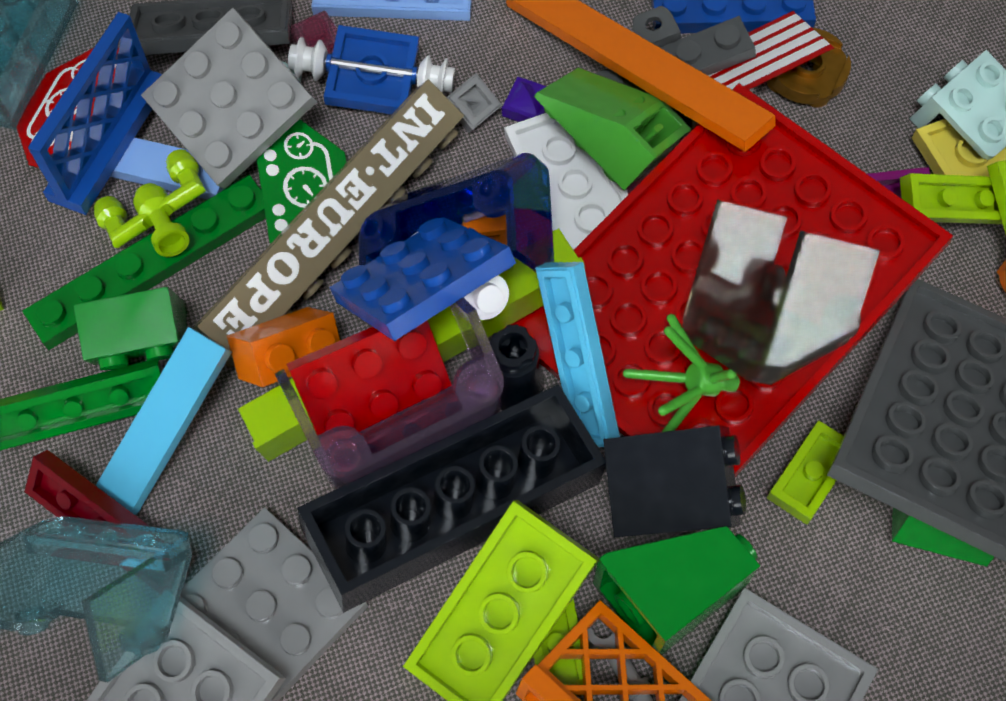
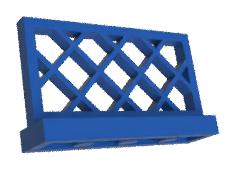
[28,12,162,215]

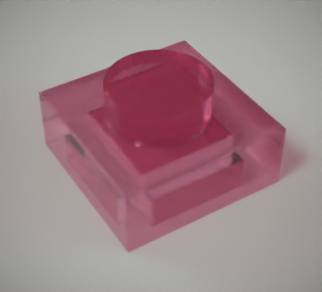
[291,11,337,54]

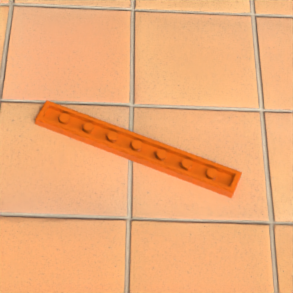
[506,0,775,152]

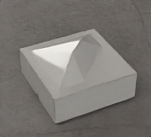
[447,73,503,133]

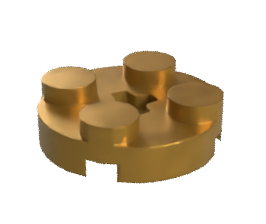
[767,28,851,108]

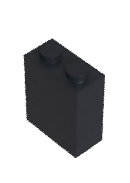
[603,425,746,538]

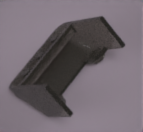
[682,199,880,385]

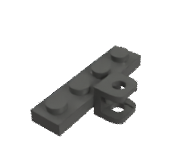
[595,6,756,94]

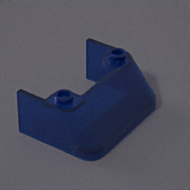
[359,153,554,272]

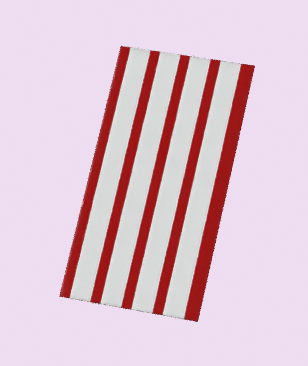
[708,11,834,90]

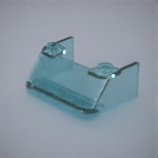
[0,517,192,683]

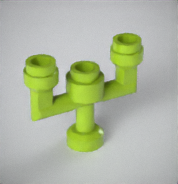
[94,149,206,257]

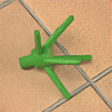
[623,314,740,432]

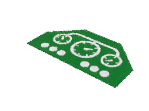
[257,119,346,244]

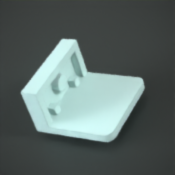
[909,50,1006,160]

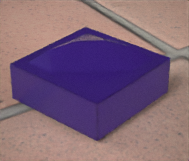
[502,77,547,122]

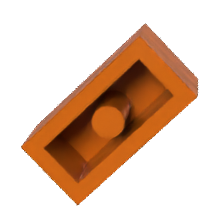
[227,307,340,387]

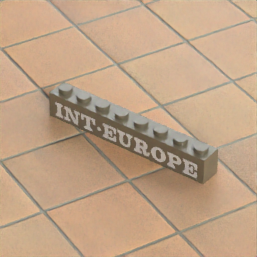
[192,79,464,368]

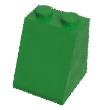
[592,526,760,655]

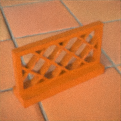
[516,600,712,701]

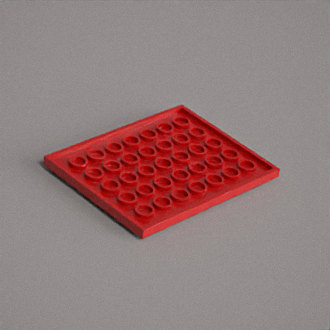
[502,83,954,477]

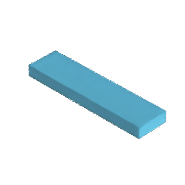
[535,262,620,447]
[96,327,232,515]

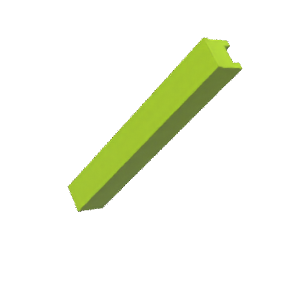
[238,228,586,462]

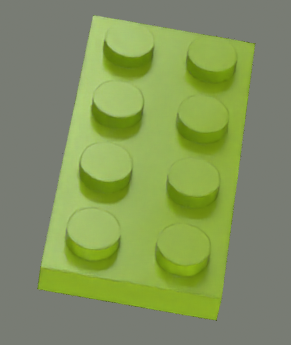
[403,500,599,701]

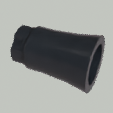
[481,325,544,410]

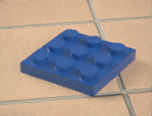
[329,217,516,341]

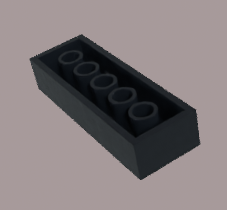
[297,384,606,613]

